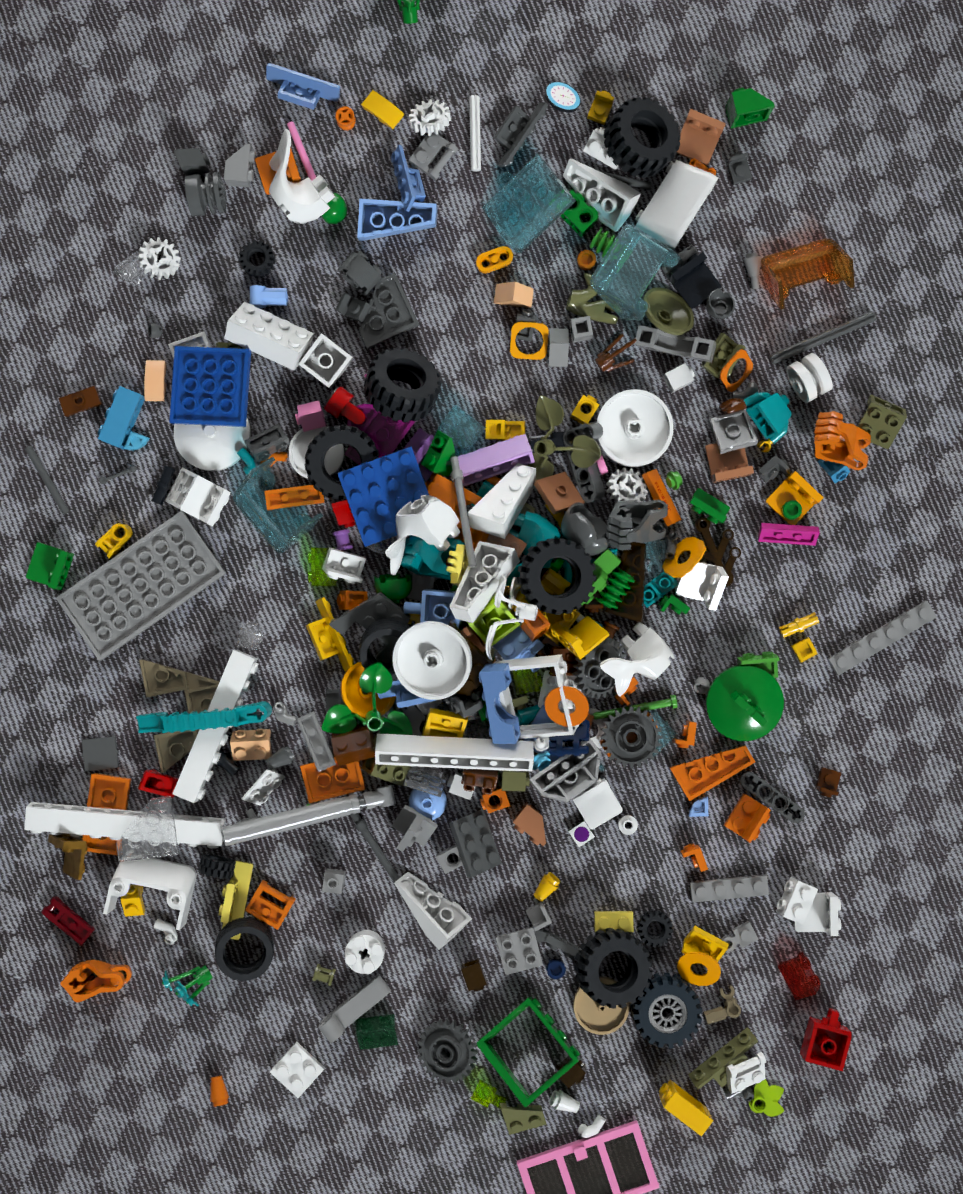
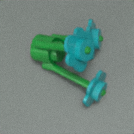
[162,965,213,1006]

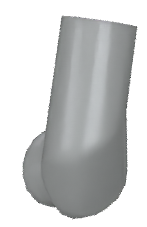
[273,702,297,726]

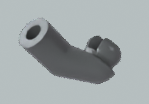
[731,382,758,400]
[724,1087,754,1101]

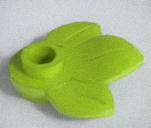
[749,1079,784,1117]

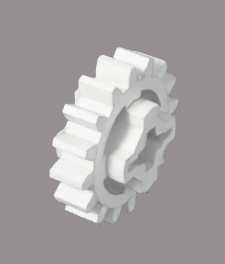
[409,99,451,136]
[137,237,181,280]
[606,468,648,503]

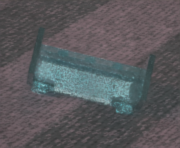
[233,457,323,553]

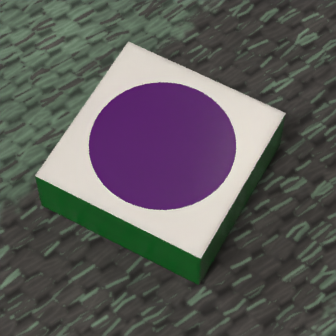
[568,820,595,847]

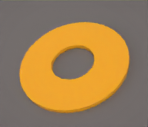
[677,952,721,986]

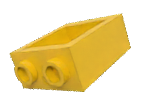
[659,1079,713,1137]

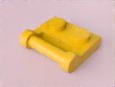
[422,708,468,738]

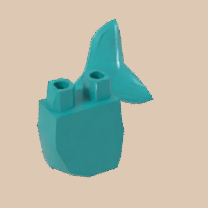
[506,511,560,591]

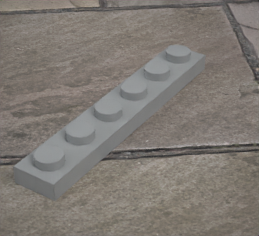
[827,601,937,676]

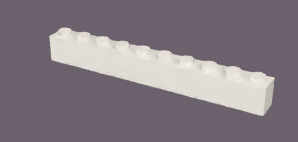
[24,802,226,848]

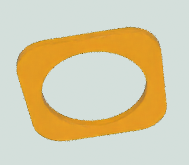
[510,322,549,360]

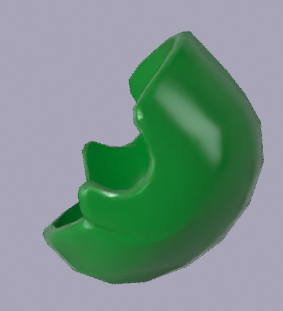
[321,192,347,224]

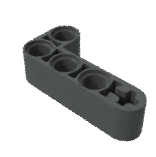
[563,422,605,502]

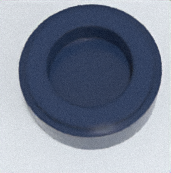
[546,958,566,979]

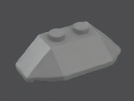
[529,737,601,803]

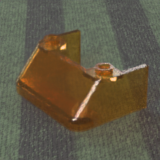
[761,238,855,310]

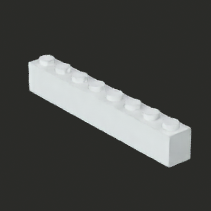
[173,650,259,803]
[375,734,534,772]

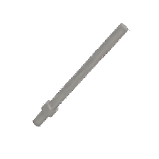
[450,456,476,567]

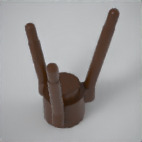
[595,333,637,373]

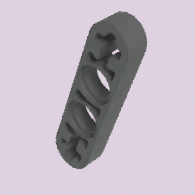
[739,771,805,823]

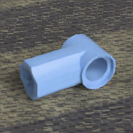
[250,285,288,308]

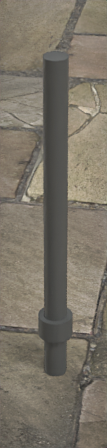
[350,813,400,883]

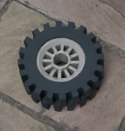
[631,973,702,1049]

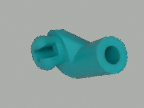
[237,447,257,476]

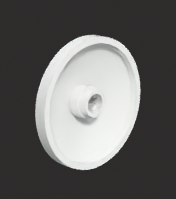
[597,389,673,467]
[174,417,251,471]
[393,621,472,700]

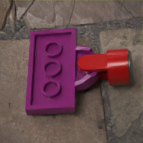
[324,386,415,465]

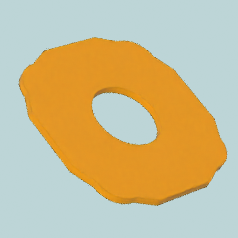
[662,537,706,578]

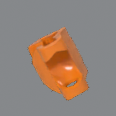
[814,411,871,470]
[425,473,482,530]
[60,960,133,1002]

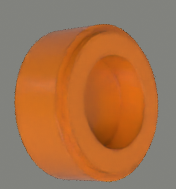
[577,250,596,270]

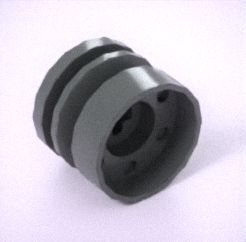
[185,172,227,217]

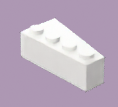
[468,463,536,539]

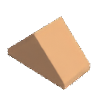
[494,282,534,308]

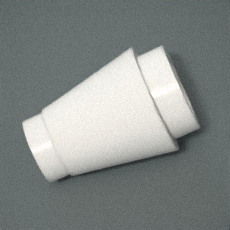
[550,1090,580,1113]

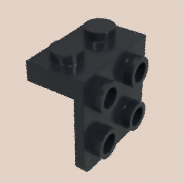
[669,252,721,309]

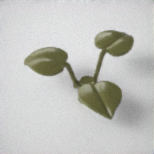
[527,395,601,480]

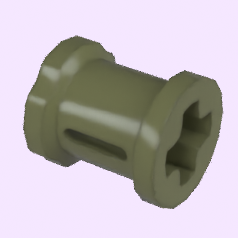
[312,964,336,986]

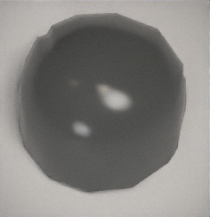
[706,288,735,319]

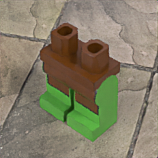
[461,769,499,795]

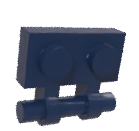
[549,720,590,757]

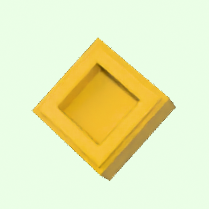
[791,637,818,663]

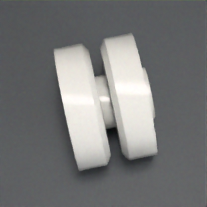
[786,353,833,403]

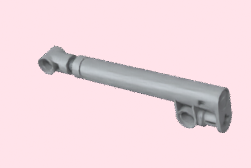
[220,785,396,846]

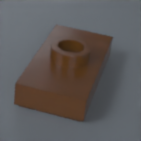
[58,386,102,417]

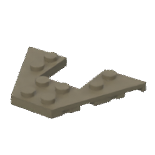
[139,659,220,773]

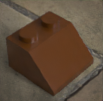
[331,723,375,766]

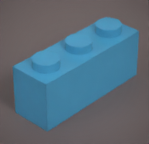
[98,386,145,450]

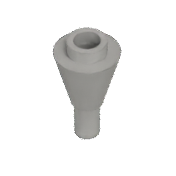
[743,253,762,289]

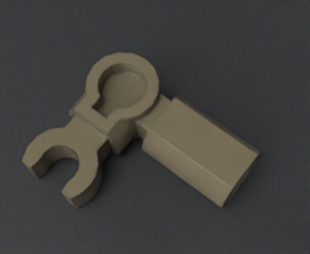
[703,984,741,1025]

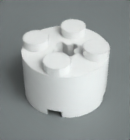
[345,930,385,974]

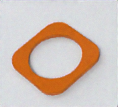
[720,349,753,392]

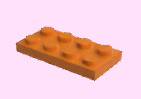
[82,773,131,856]

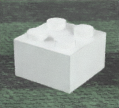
[299,333,354,388]

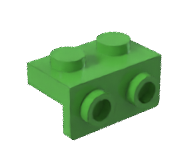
[737,651,779,678]

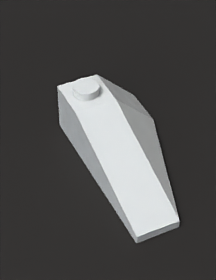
[394,872,472,950]

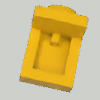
[120,885,145,917]

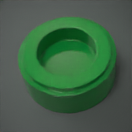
[781,500,802,520]

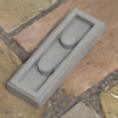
[296,711,336,772]

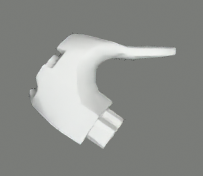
[269,129,335,224]
[385,495,460,575]
[600,622,675,697]

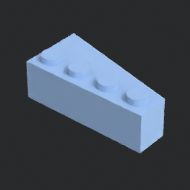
[357,199,438,241]

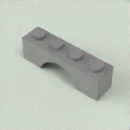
[634,325,717,363]

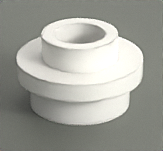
[618,815,638,835]

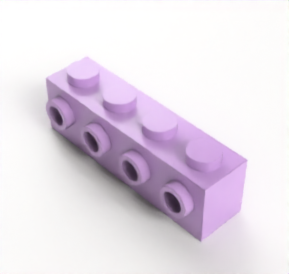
[458,434,535,487]

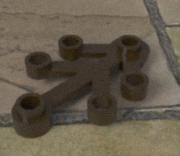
[686,517,741,587]

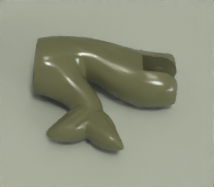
[566,273,621,324]

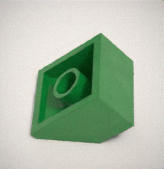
[725,88,775,129]

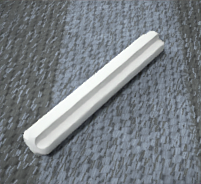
[469,95,481,172]

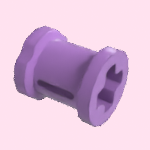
[333,529,353,551]

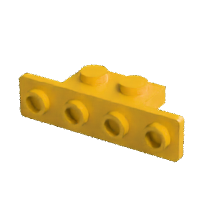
[306,597,354,671]

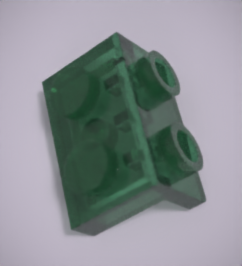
[356,1014,398,1050]

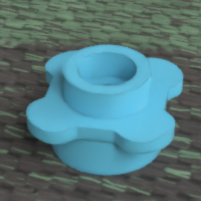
[533,751,551,771]

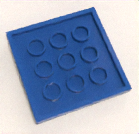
[169,346,251,427]
[337,446,429,547]

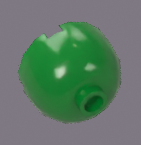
[374,573,412,604]

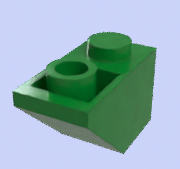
[421,430,456,477]

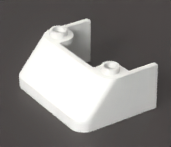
[103,853,197,930]

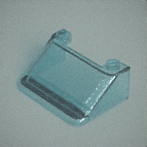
[590,225,681,320]

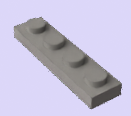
[689,874,769,903]

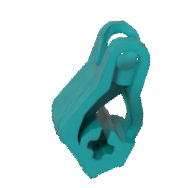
[400,535,465,581]

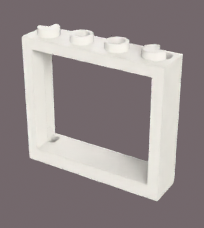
[493,654,579,739]

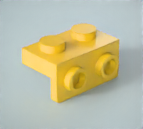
[681,926,729,962]

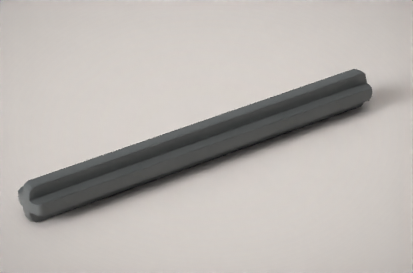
[769,311,876,364]

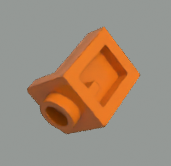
[337,590,368,610]
[614,677,638,706]
[672,720,697,748]
[680,844,708,872]

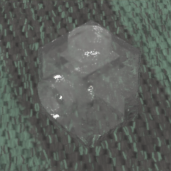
[236,621,264,650]

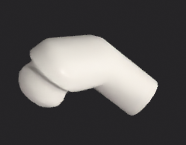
[533,737,549,751]
[154,919,178,945]

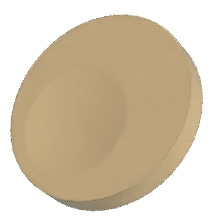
[573,977,629,1035]

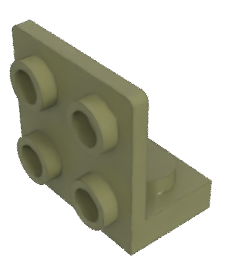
[857,394,907,449]
[361,733,411,786]

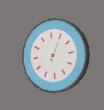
[544,82,581,113]

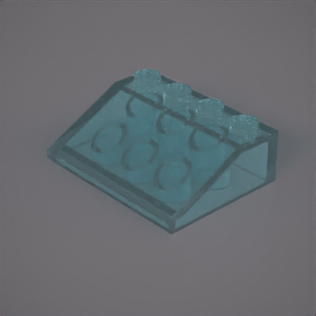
[482,154,576,254]

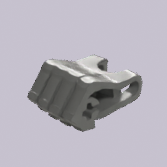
[607,500,668,551]

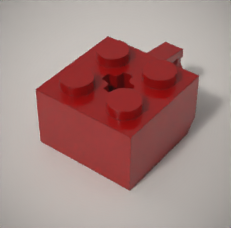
[800,1008,852,1071]

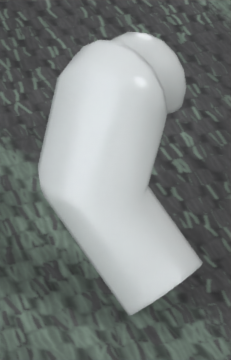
[578,1115,606,1138]

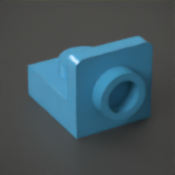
[817,459,850,484]

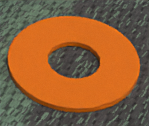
[545,686,589,727]

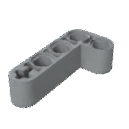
[318,975,391,1043]

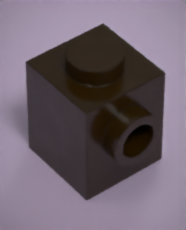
[555,1056,586,1089]

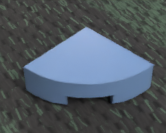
[688,796,709,817]

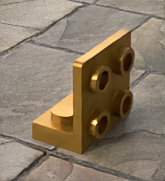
[48,834,87,880]

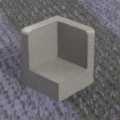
[525,901,552,931]

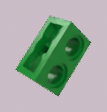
[555,190,599,238]

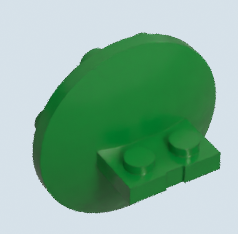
[706,665,784,741]

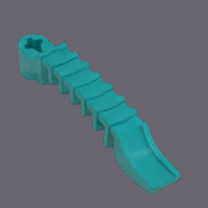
[136,701,272,733]

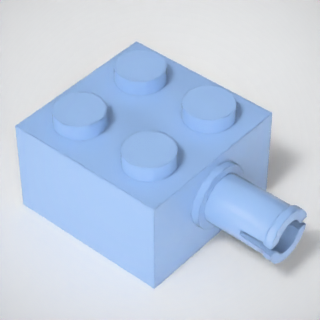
[404,589,464,631]
[493,612,545,672]

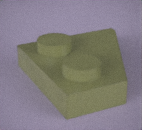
[500,1103,547,1135]

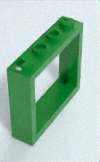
[477,997,581,1108]

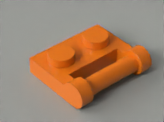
[245,880,296,930]

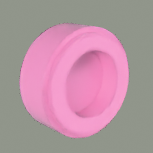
[597,455,608,475]

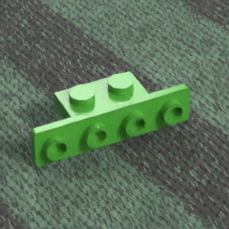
[564,549,621,605]

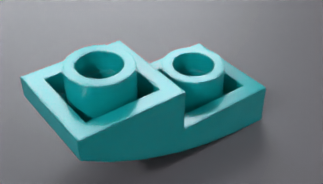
[644,571,678,608]

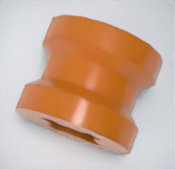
[335,106,356,131]

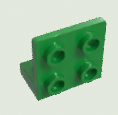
[26,542,74,590]

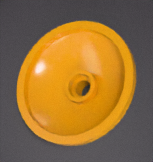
[340,662,396,718]

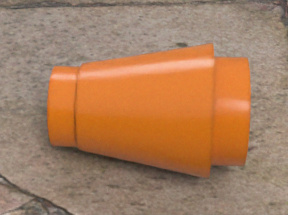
[210,1075,229,1107]

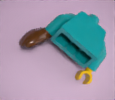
[719,392,792,452]

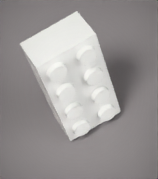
[224,302,314,370]

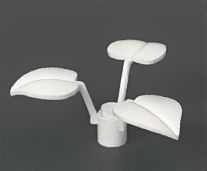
[485,574,538,660]

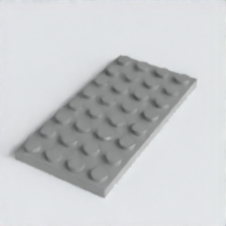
[56,510,226,661]

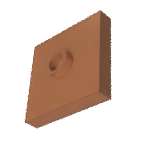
[534,472,585,515]

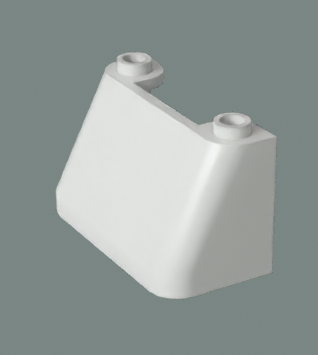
[635,160,719,251]

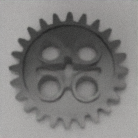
[572,637,627,699]

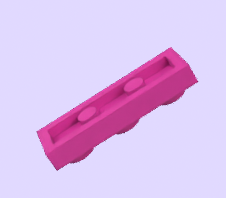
[758,523,820,546]

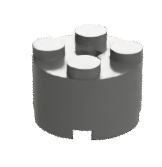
[337,251,382,296]

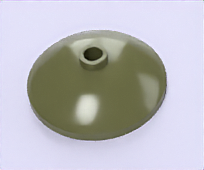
[642,287,694,335]

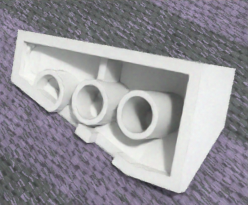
[563,159,641,232]

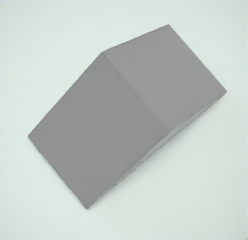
[548,328,569,367]

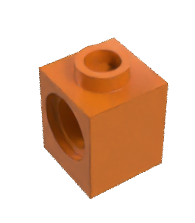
[521,609,550,642]
[480,786,510,814]

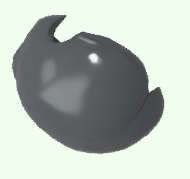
[561,502,610,555]

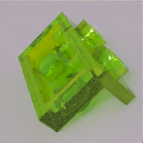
[308,547,337,586]
[512,656,542,695]

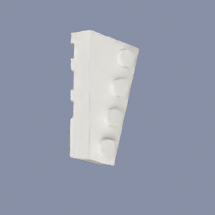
[449,541,520,623]

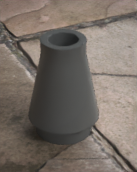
[265,746,295,770]

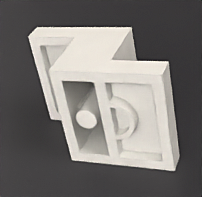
[165,467,231,527]

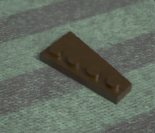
[605,542,646,623]

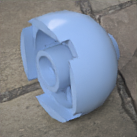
[409,782,447,821]

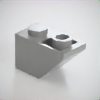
[224,143,256,188]

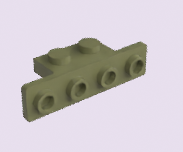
[688,1027,758,1089]

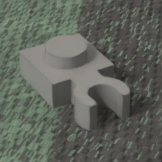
[721,921,759,952]

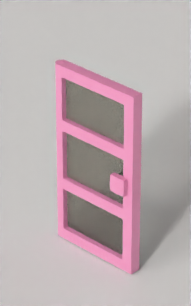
[517,1120,660,1194]

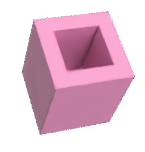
[295,400,326,432]

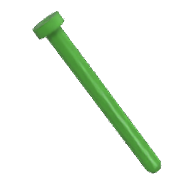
[593,695,678,720]

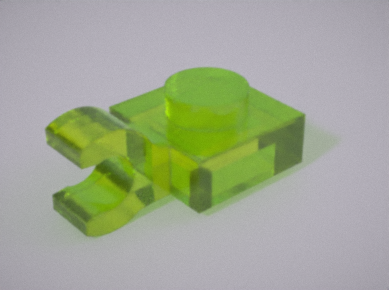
[470,1080,506,1109]

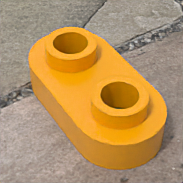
[476,246,513,274]

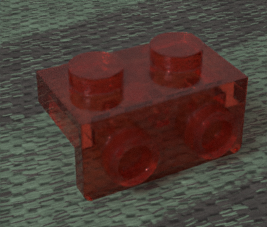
[778,952,820,1000]

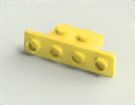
[219,861,253,940]

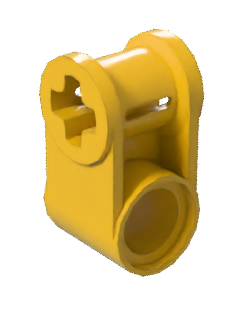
[95,523,133,559]

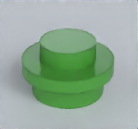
[666,471,683,490]

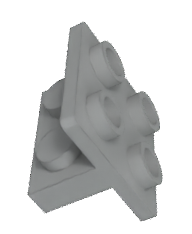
[392,805,438,852]
[496,927,543,975]

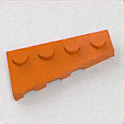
[669,745,755,801]

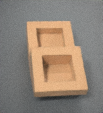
[144,360,166,401]

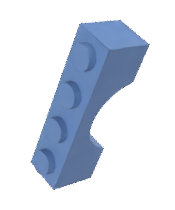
[479,663,521,744]

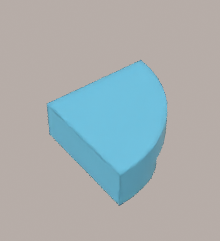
[124,431,150,450]

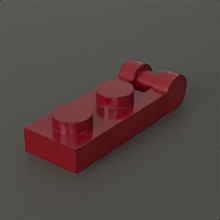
[41,896,96,946]

